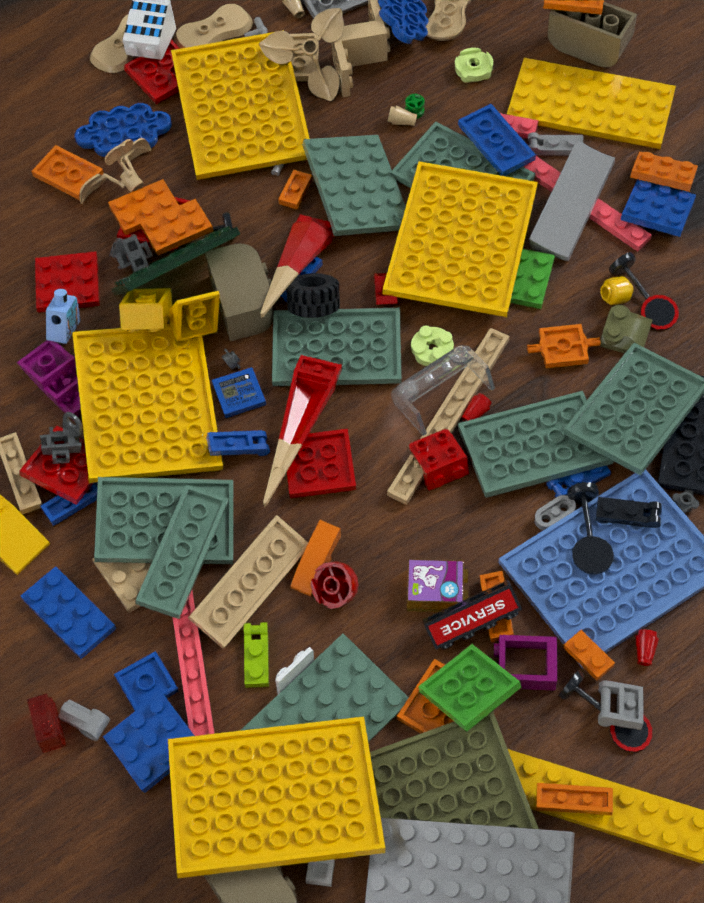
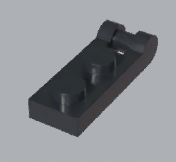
[595,497,662,528]

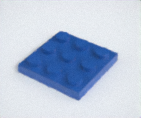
[621,179,696,237]
[103,691,195,793]

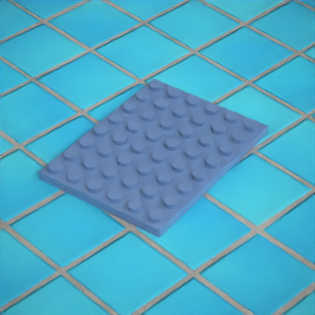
[498,469,704,669]

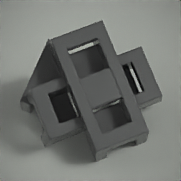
[109,234,153,274]
[40,412,82,464]

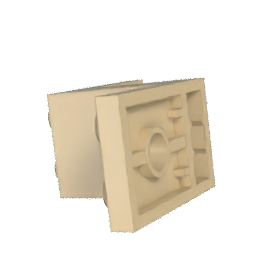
[331,0,390,97]

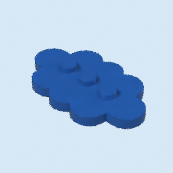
[378,0,429,44]
[75,103,172,157]

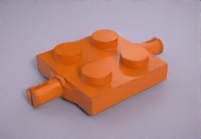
[527,324,601,368]

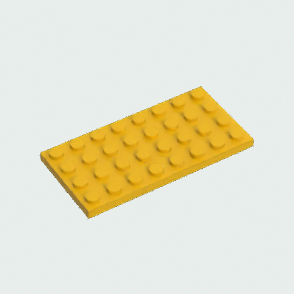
[507,58,676,149]

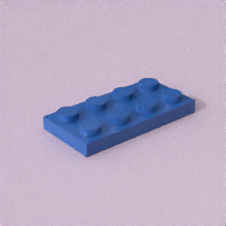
[458,104,536,176]
[21,566,116,659]

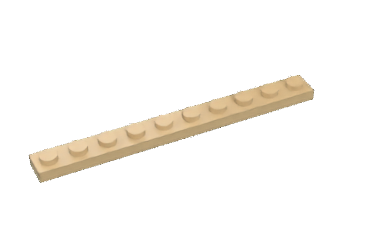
[387,328,509,505]

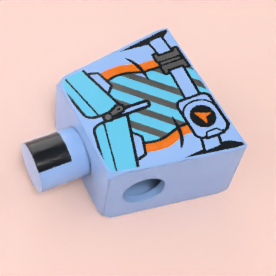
[46,289,80,344]

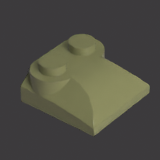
[600,305,652,353]

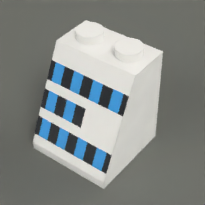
[123,0,176,60]

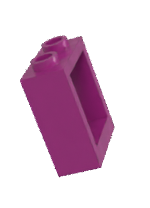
[494,635,557,690]

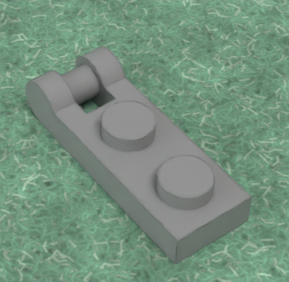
[527,132,583,155]

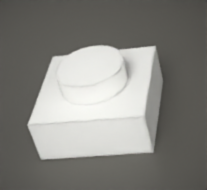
[306,859,335,887]

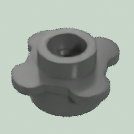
[222,348,241,370]
[672,490,699,513]

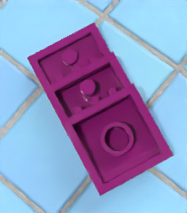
[17,340,81,421]

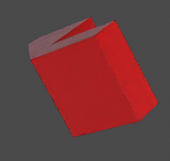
[374,273,397,305]

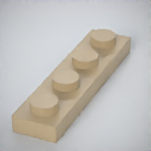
[0,432,42,515]

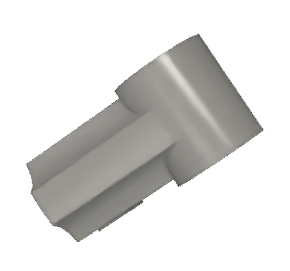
[58,699,110,741]

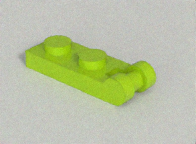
[244,622,269,688]

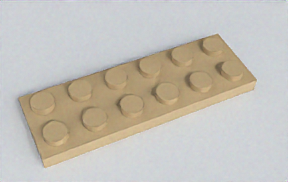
[188,515,308,649]

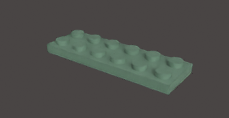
[135,484,229,619]

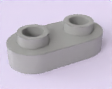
[534,495,576,530]

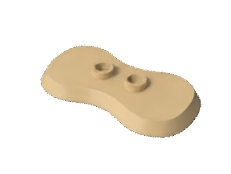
[426,0,472,41]
[173,4,253,49]
[90,14,134,73]

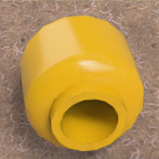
[600,276,633,305]

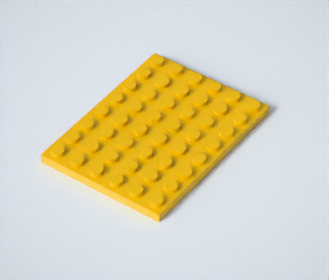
[171,30,310,180]
[383,161,538,317]
[72,324,223,483]
[168,717,385,878]

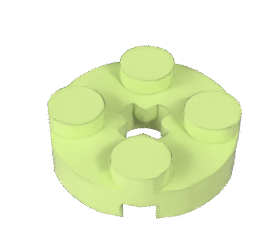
[455,48,493,83]
[411,326,454,367]

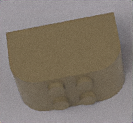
[548,2,637,67]
[205,244,274,342]
[204,866,297,903]

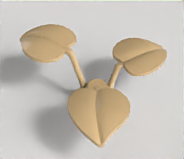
[259,8,344,101]
[79,138,151,204]

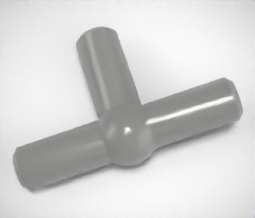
[244,17,268,37]

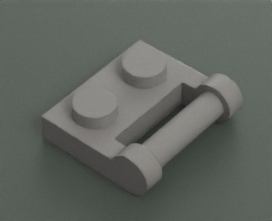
[598,680,643,730]

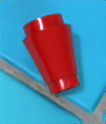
[461,393,492,422]
[635,629,659,666]

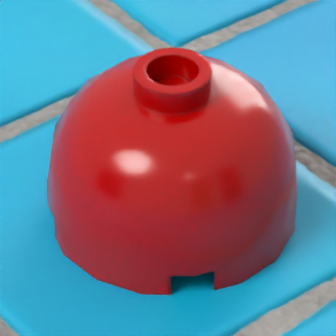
[311,561,359,609]

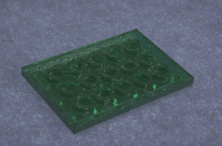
[111,226,240,296]

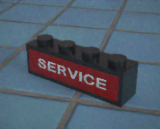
[422,580,522,650]

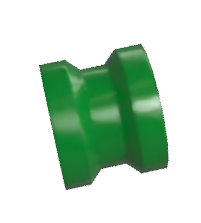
[405,94,425,119]

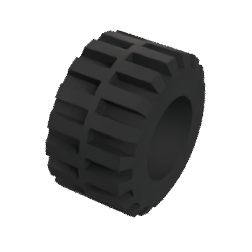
[286,273,340,318]

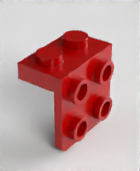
[409,429,469,491]

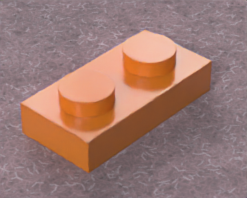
[278,170,312,209]
[563,630,615,681]

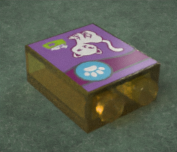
[407,559,468,612]

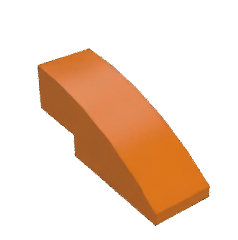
[290,520,341,596]

